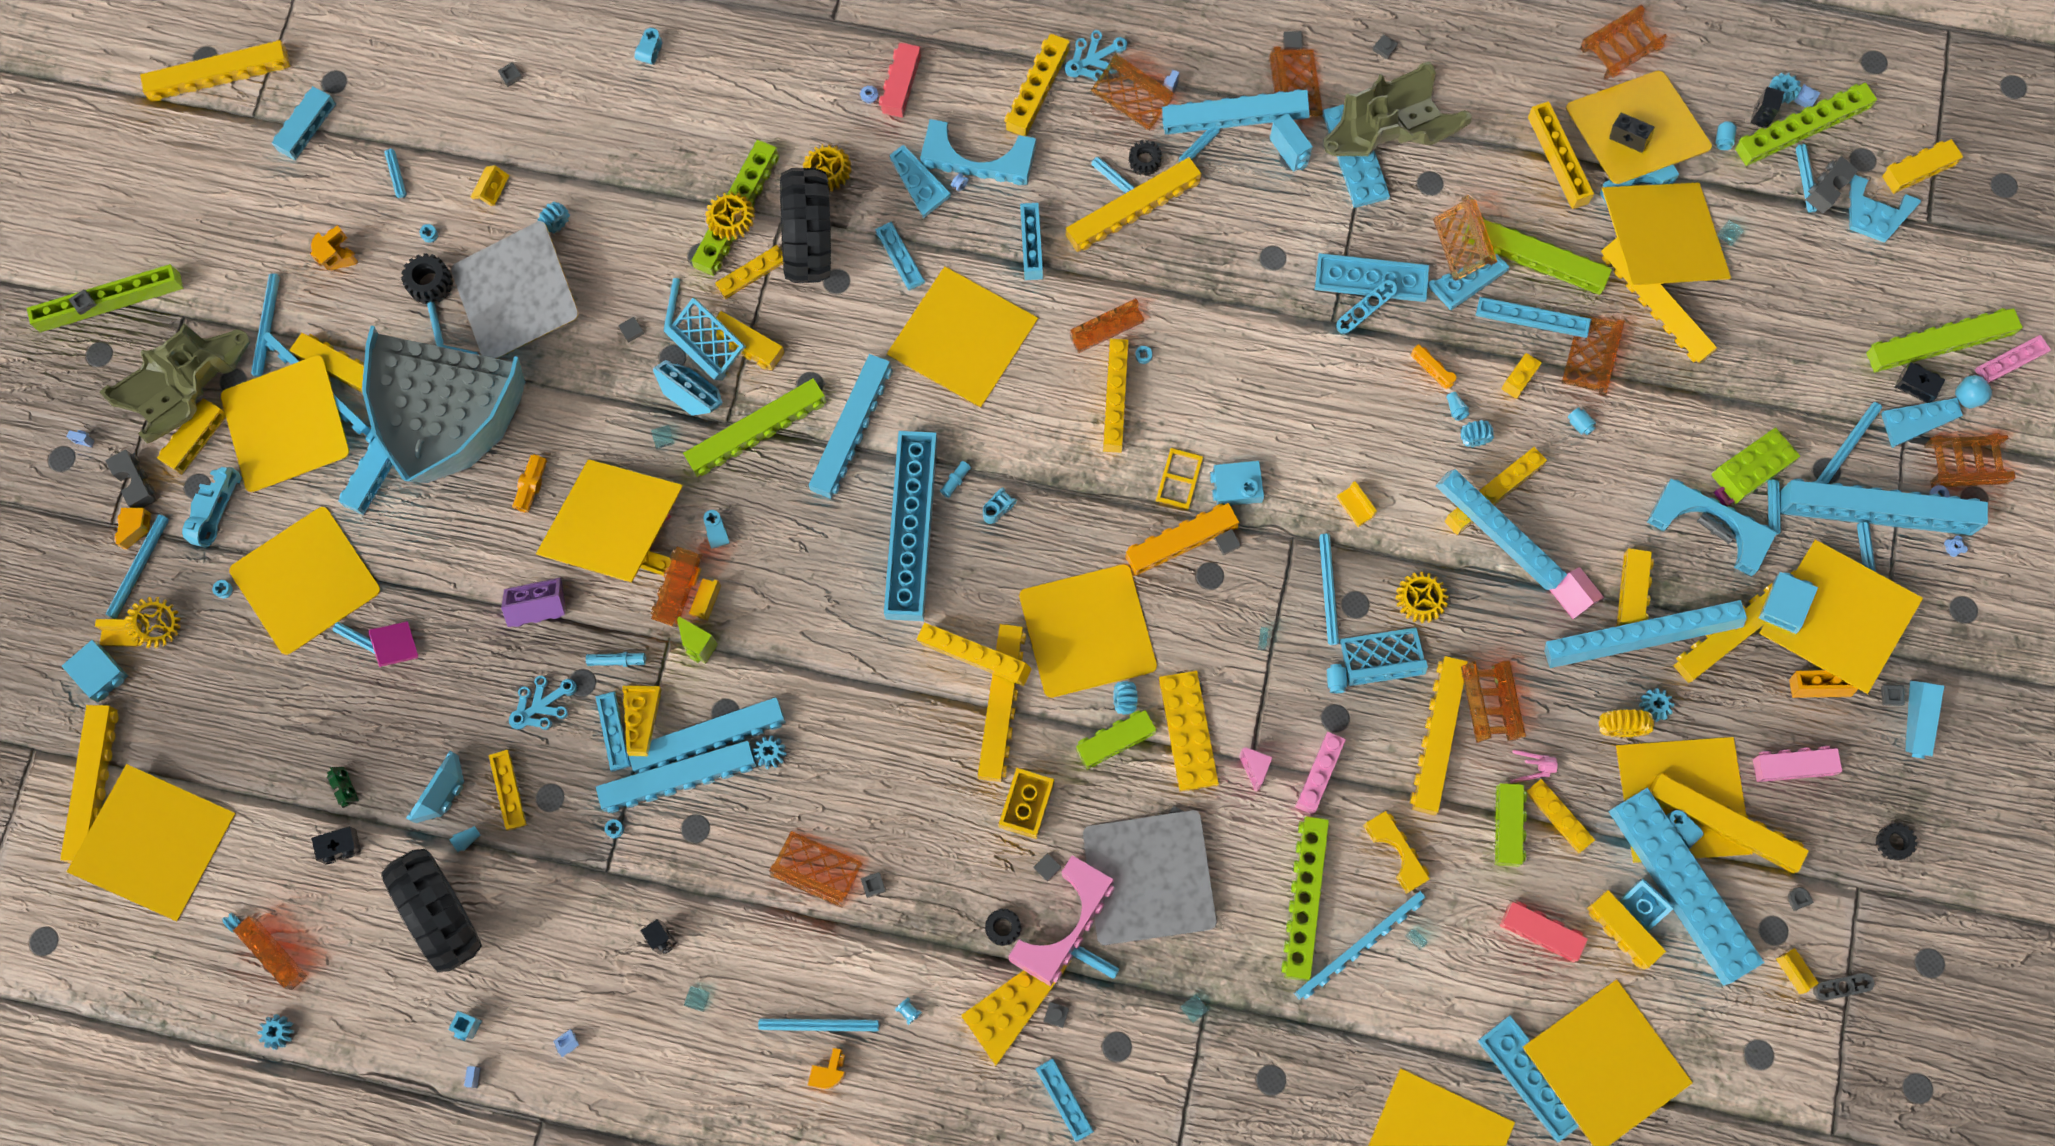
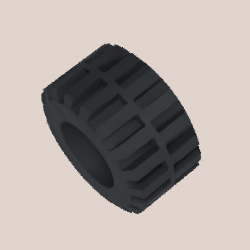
[401,253,453,305]

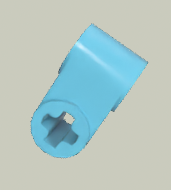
[635,28,663,65]
[983,487,1017,524]
[703,510,730,549]
[1666,810,1704,849]

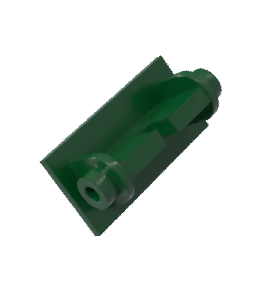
[327,767,359,808]

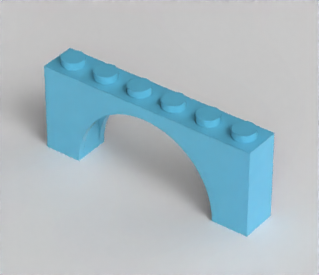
[920,119,1036,185]
[1647,479,1777,577]

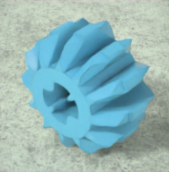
[1769,72,1801,104]
[538,201,570,234]
[1460,420,1494,447]
[1113,681,1138,715]
[1639,688,1674,722]
[753,736,787,769]
[257,1014,294,1050]

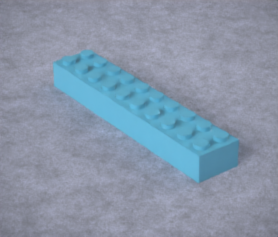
[884,431,938,622]
[1780,479,1988,536]
[1608,788,1764,986]

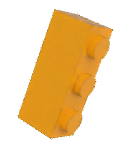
[1789,670,1858,698]

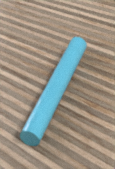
[663,278,680,330]
[427,302,444,347]

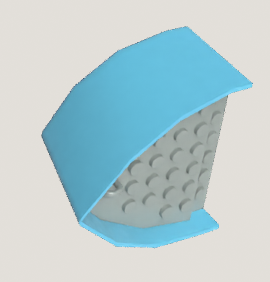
[362,326,525,483]

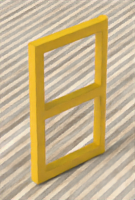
[1156,448,1203,509]

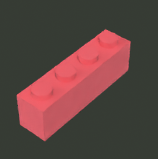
[879,42,921,118]
[1499,901,1588,963]

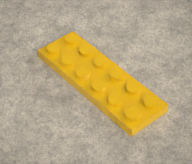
[1158,671,1219,792]

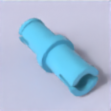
[940,461,971,498]

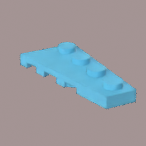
[889,145,951,219]
[1428,254,1509,310]
[1881,398,1963,448]

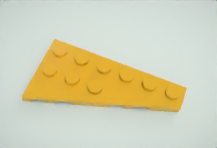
[961,961,1071,1066]

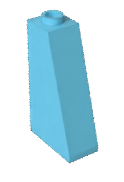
[1905,680,1944,759]

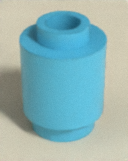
[1715,121,1737,150]
[1568,407,1596,435]
[1326,664,1347,694]

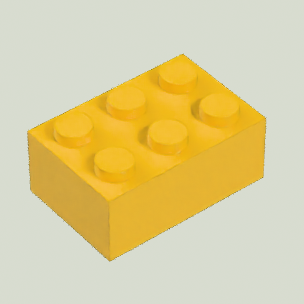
[998,768,1054,840]

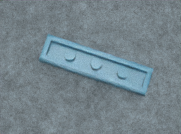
[875,222,925,291]
[595,692,631,772]
[1035,1059,1094,1142]

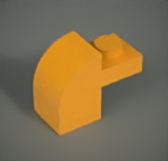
[311,225,347,271]
[808,1048,846,1089]

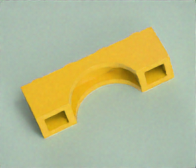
[1363,811,1430,894]

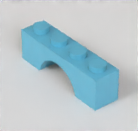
[1600,165,1679,205]

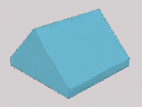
[1619,879,1674,931]

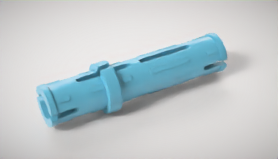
[586,652,646,667]

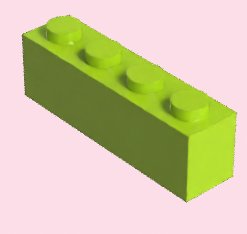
[1076,710,1157,770]
[1495,783,1527,867]

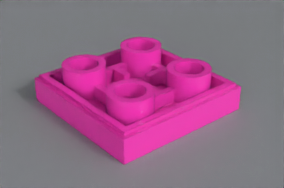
[368,621,418,667]

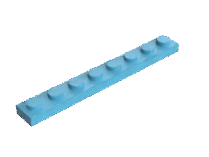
[262,331,371,436]
[1294,891,1425,1000]

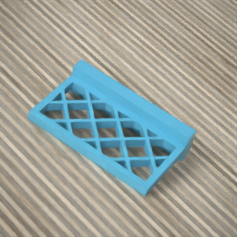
[664,298,746,381]
[1340,628,1428,686]

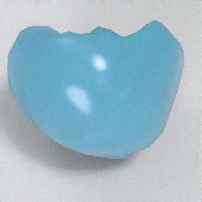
[1955,375,1992,409]

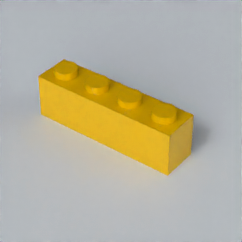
[1882,139,1963,194]
[709,311,785,371]
[157,398,226,475]
[1616,548,1654,627]
[1587,890,1666,970]

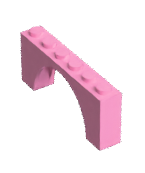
[1008,855,1115,986]

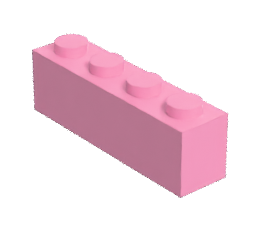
[1295,731,1346,815]
[1753,746,1842,782]

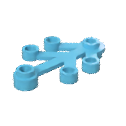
[1065,30,1127,82]
[509,675,577,730]

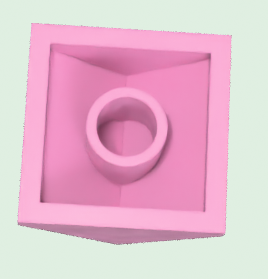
[1550,567,1604,619]
[1239,747,1272,792]

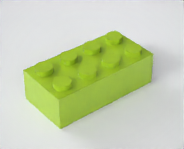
[1711,427,1801,504]

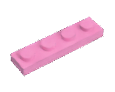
[1975,335,2051,384]

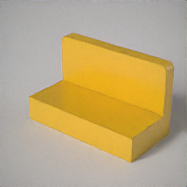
[470,165,510,206]
[1336,481,1377,528]
[689,578,721,621]
[95,619,142,647]
[1776,948,1819,994]

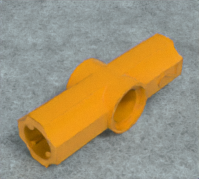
[512,454,547,513]

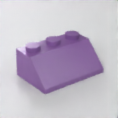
[501,577,566,627]

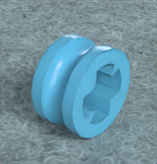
[419,224,438,243]
[1135,346,1152,364]
[1240,479,1258,498]
[212,580,233,599]
[604,819,624,838]
[222,912,242,933]

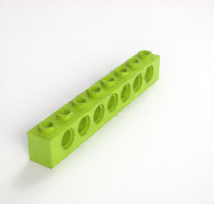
[1735,82,1877,167]
[691,139,779,276]
[1281,816,1329,982]

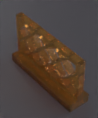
[1269,46,1323,116]
[1091,53,1175,132]
[1433,195,1497,281]
[1562,315,1625,395]
[769,831,863,908]

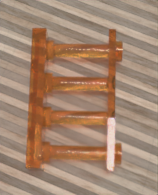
[1580,4,1668,80]
[1924,433,2016,488]
[1461,661,1526,743]

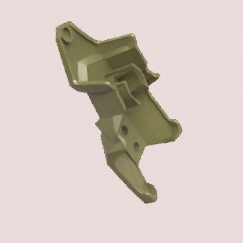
[1323,61,1472,156]
[100,324,250,444]

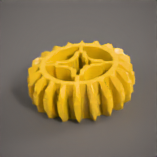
[803,143,852,191]
[705,191,755,241]
[1395,572,1448,624]
[125,597,181,649]
[1599,709,1654,738]

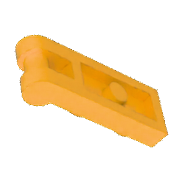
[1410,344,1456,389]

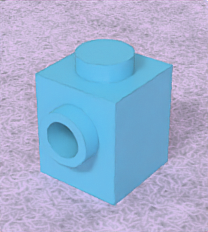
[448,1011,482,1041]

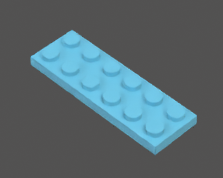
[1322,105,1390,208]
[1314,253,1429,302]
[1477,1015,1579,1143]

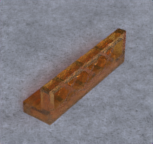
[1070,298,1144,354]

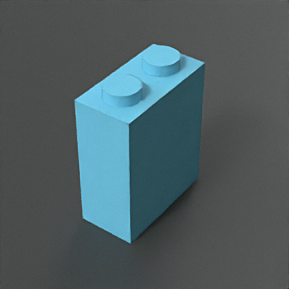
[1270,113,1313,172]
[1210,461,1264,506]
[1759,572,1818,634]
[62,640,128,702]

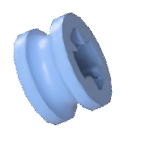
[951,173,969,191]

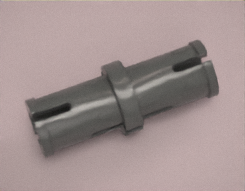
[1697,512,1736,545]

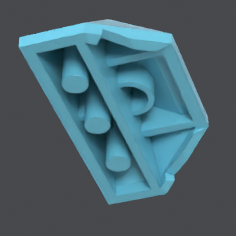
[653,360,723,415]
[406,750,464,823]

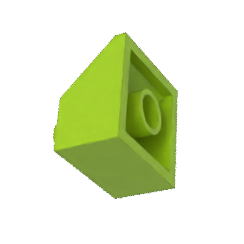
[677,616,718,664]

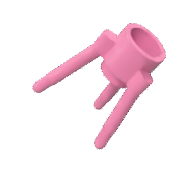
[1509,750,1557,784]

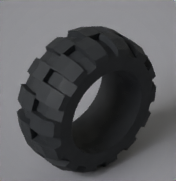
[780,168,831,283]
[381,848,482,973]

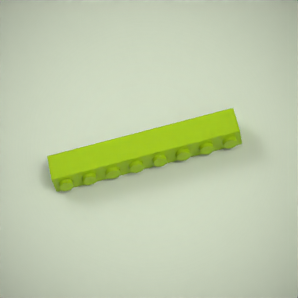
[1462,215,1612,295]
[27,264,184,333]
[1866,308,2023,373]
[683,378,827,477]

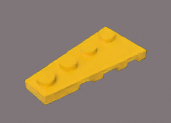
[622,686,662,756]

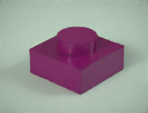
[1713,486,1735,507]

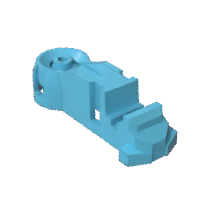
[182,467,242,548]

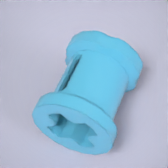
[895,998,922,1025]

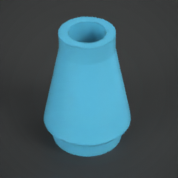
[1446,392,1469,421]
[449,826,481,852]

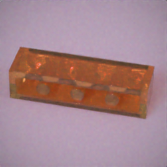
[651,546,703,627]
[233,916,307,990]

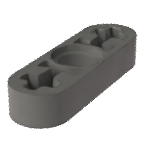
[1813,973,1875,1001]

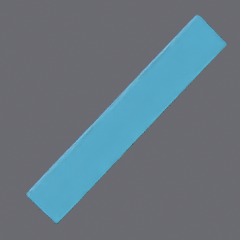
[1475,297,1591,338]

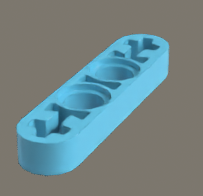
[1336,280,1397,334]

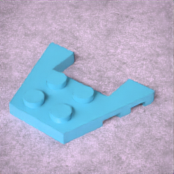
[1849,175,1921,243]

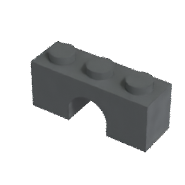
[1805,156,1858,214]
[105,449,157,508]

